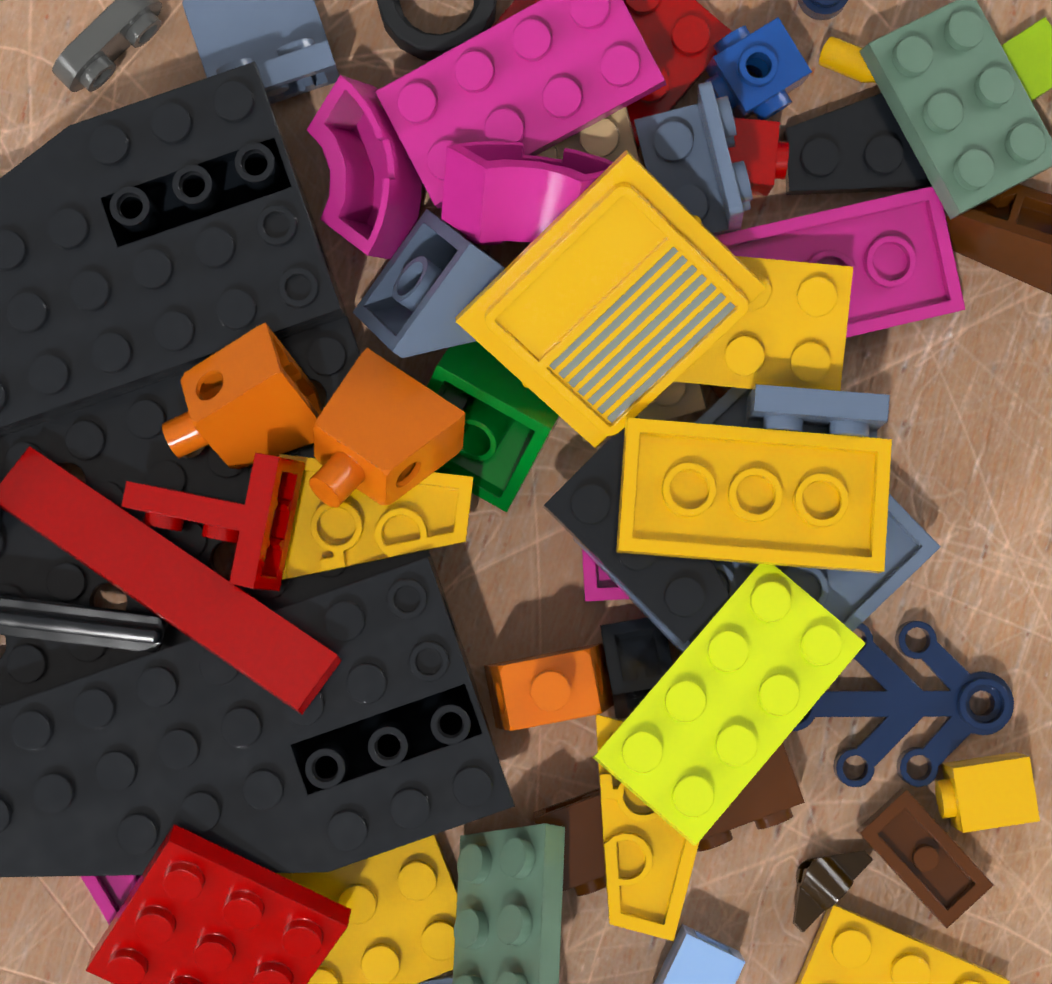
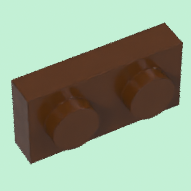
[856,787,994,928]

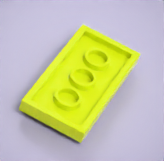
[593,564,866,846]

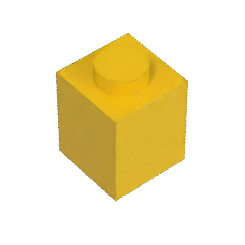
[935,752,1040,833]

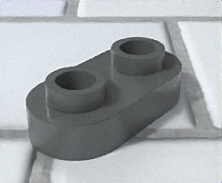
[52,0,162,92]

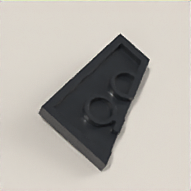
[543,416,730,644]

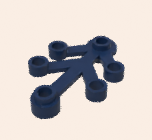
[793,620,1014,787]

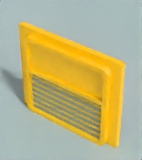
[455,150,766,449]

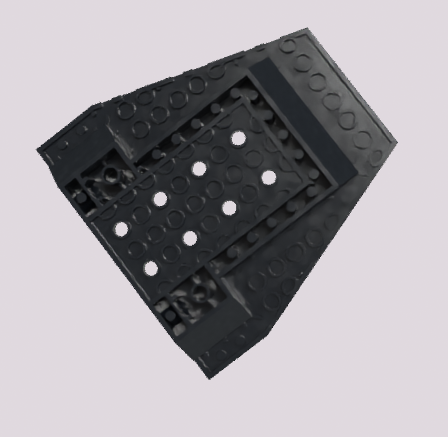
[0,61,515,877]

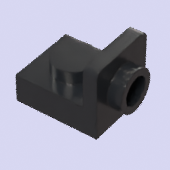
[600,617,673,719]

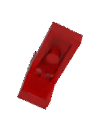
[121,452,305,591]

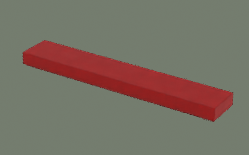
[0,446,342,715]

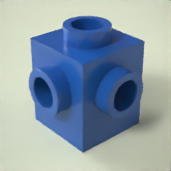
[705,17,812,120]

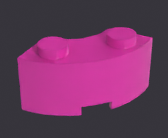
[307,75,422,259]
[441,141,613,245]

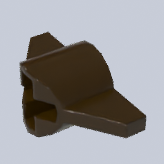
[793,850,873,932]

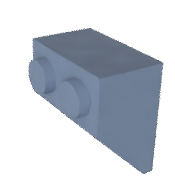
[353,209,506,358]

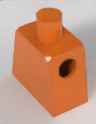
[162,322,323,469]
[309,348,465,508]
[484,643,614,731]

